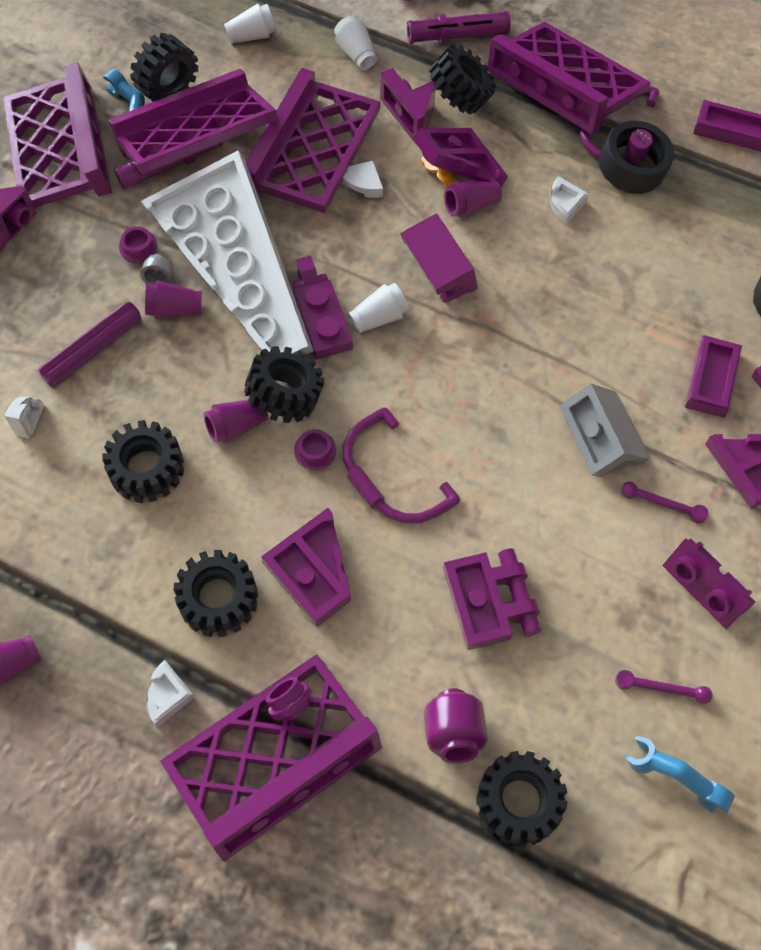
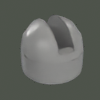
[140,254,174,284]

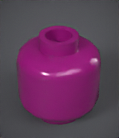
[423,688,488,764]

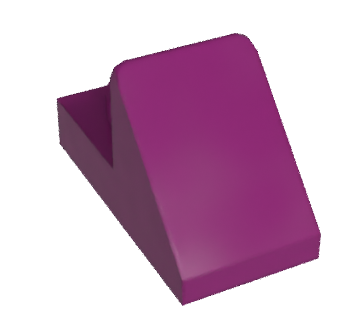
[380,68,436,145]

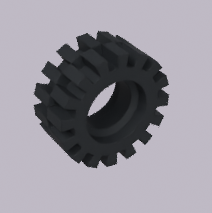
[130,33,199,102]
[429,44,497,115]
[244,346,324,423]
[102,420,184,503]
[173,550,258,637]
[476,751,568,847]

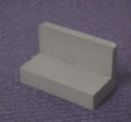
[560,384,649,477]

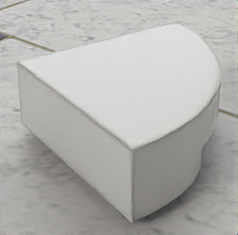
[341,161,383,198]
[550,176,589,225]
[4,396,44,439]
[147,660,194,728]

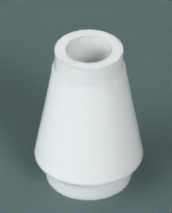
[224,3,277,45]
[334,16,377,71]
[348,283,409,334]

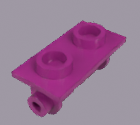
[662,538,756,629]

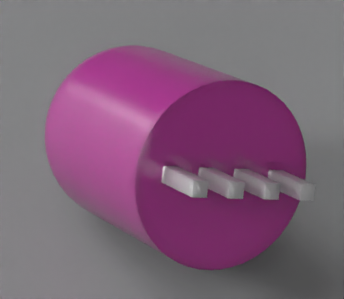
[625,129,653,163]

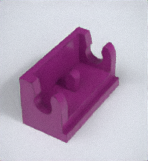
[400,213,478,303]

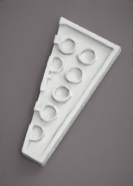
[141,151,314,355]

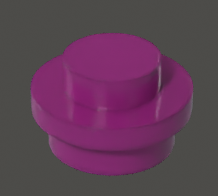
[119,227,158,264]
[294,429,336,470]
[266,677,312,721]

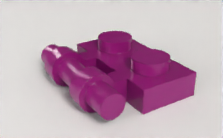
[443,548,541,650]

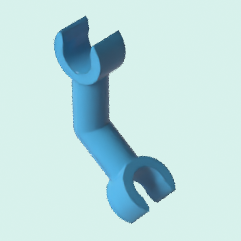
[103,69,145,111]
[625,737,735,813]

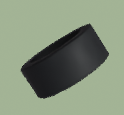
[599,120,674,194]

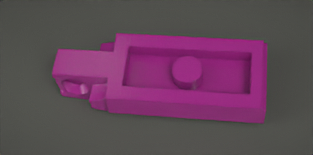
[292,256,353,359]

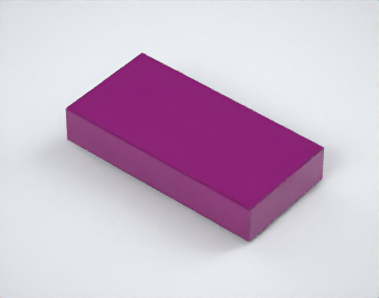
[693,100,761,152]
[685,335,742,418]

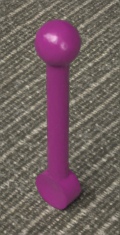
[621,481,709,523]
[615,670,713,704]

